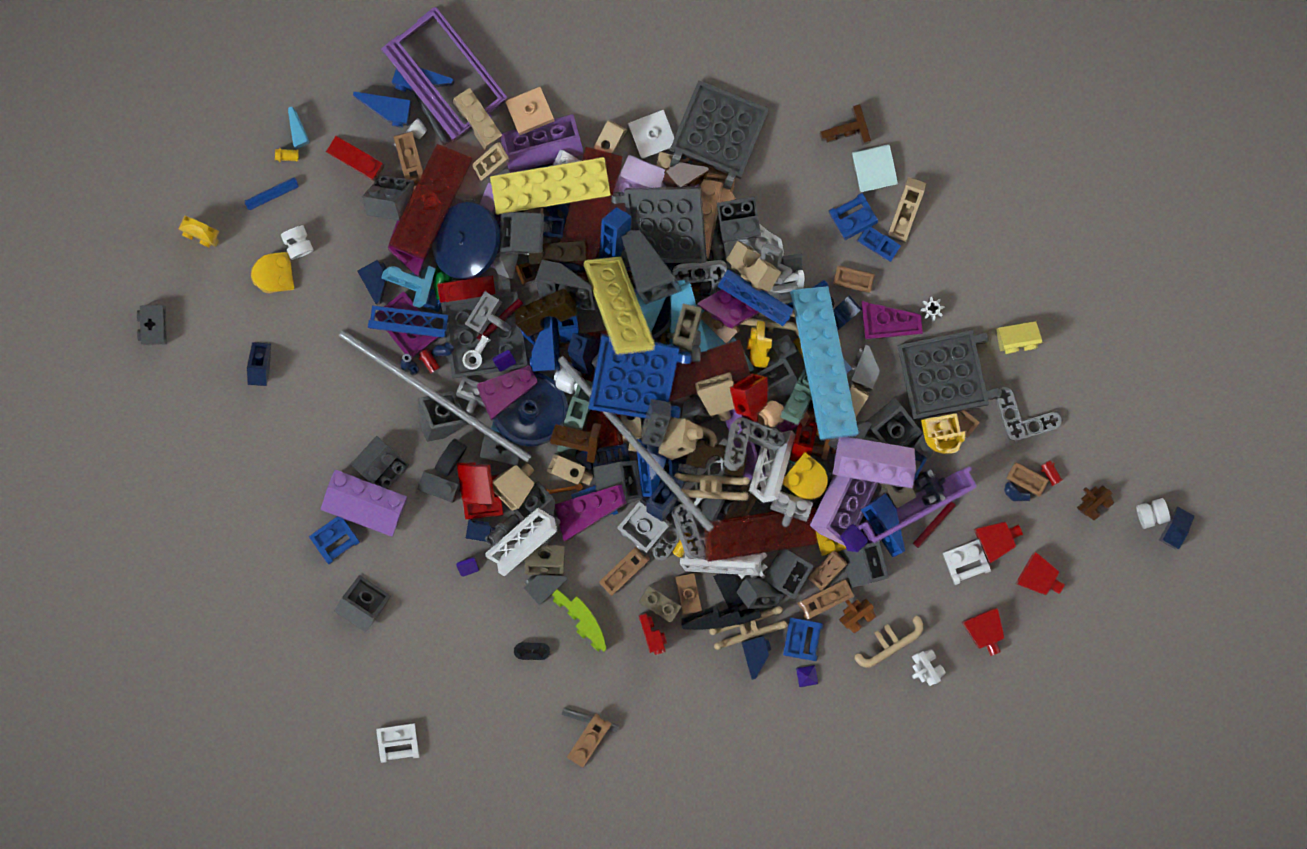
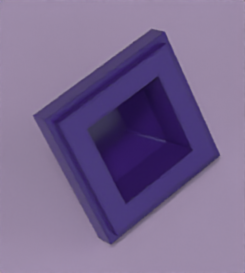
[796,665,818,687]

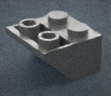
[362,175,414,221]
[717,197,761,243]
[499,212,544,254]
[757,358,797,405]
[351,436,409,489]
[593,461,642,503]
[841,541,889,588]
[763,546,815,599]

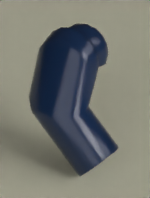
[432,342,454,357]
[400,354,419,376]
[1004,482,1030,501]

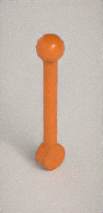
[546,483,583,494]

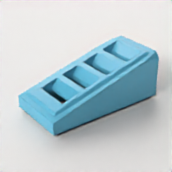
[288,106,310,149]

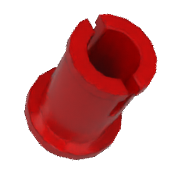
[418,348,440,374]
[1041,460,1063,486]

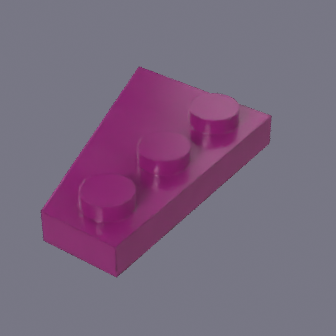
[861,301,923,339]
[476,365,538,420]

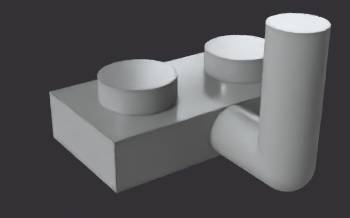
[761,242,793,284]
[465,292,511,334]
[456,377,485,416]
[770,491,813,527]

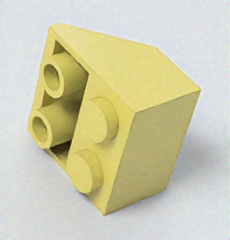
[996,321,1042,354]

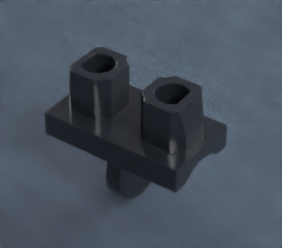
[913,469,946,506]

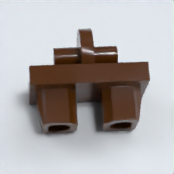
[1077,485,1114,520]

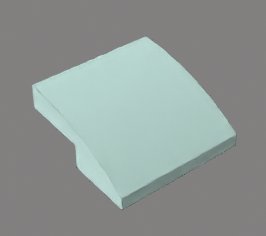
[852,144,898,192]

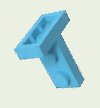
[381,266,435,308]

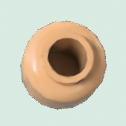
[758,400,784,428]

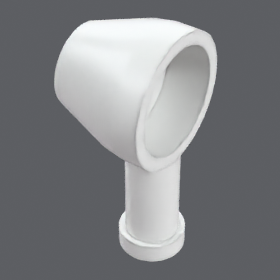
[394,118,427,146]
[463,335,490,370]

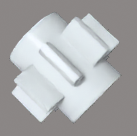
[920,297,945,321]

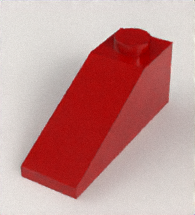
[326,136,384,182]
[437,275,496,303]

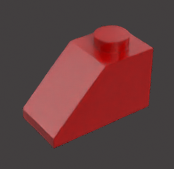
[789,422,817,462]

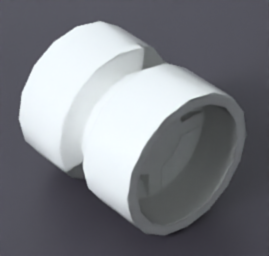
[281,225,314,260]
[1136,498,1170,529]

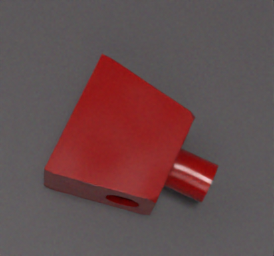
[730,374,768,422]
[974,522,1023,563]
[1015,552,1065,595]
[962,608,1004,656]

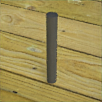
[415,94,449,145]
[562,708,619,732]

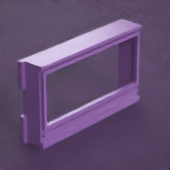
[381,7,508,142]
[857,467,977,543]

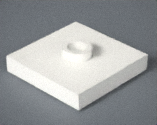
[628,110,674,159]

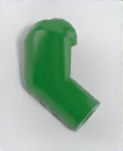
[433,272,450,300]

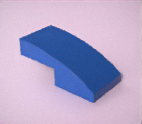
[857,227,901,262]

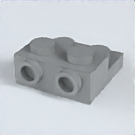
[617,499,671,553]

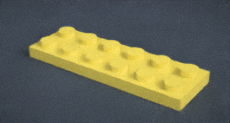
[490,157,611,215]
[583,256,655,354]

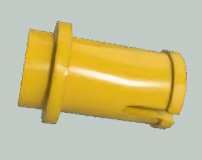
[275,147,299,162]
[672,532,694,558]

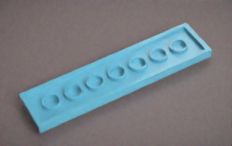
[790,286,859,440]

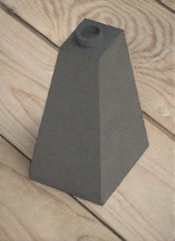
[622,230,682,304]

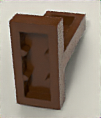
[820,104,871,145]
[550,423,601,463]

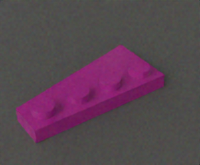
[555,485,626,541]

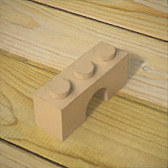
[452,88,502,150]
[726,241,782,292]

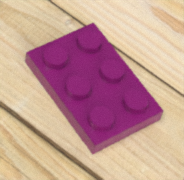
[375,291,438,358]

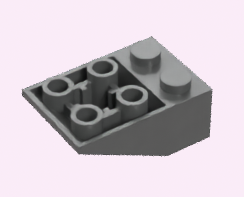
[536,260,595,310]

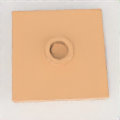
[505,87,555,136]

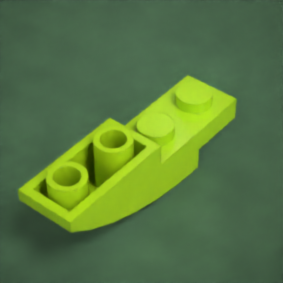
[552,589,607,652]

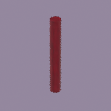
[476,298,523,341]
[912,501,956,548]

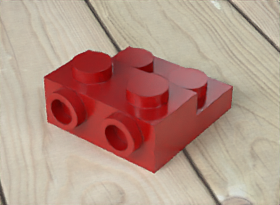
[639,613,667,655]

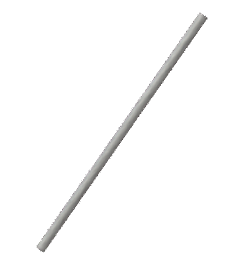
[339,330,532,462]
[558,356,714,532]

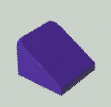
[492,350,516,372]
[841,524,868,552]
[456,557,479,577]

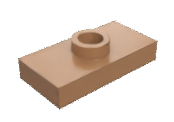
[833,266,875,293]
[701,311,740,344]
[1006,462,1049,497]
[808,550,848,591]
[675,573,702,615]

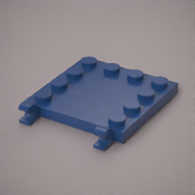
[588,334,692,418]

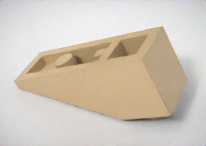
[472,142,509,181]
[888,177,926,242]

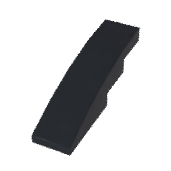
[681,605,762,630]

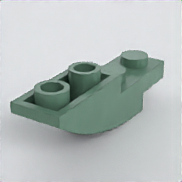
[780,367,812,425]
[557,379,593,457]

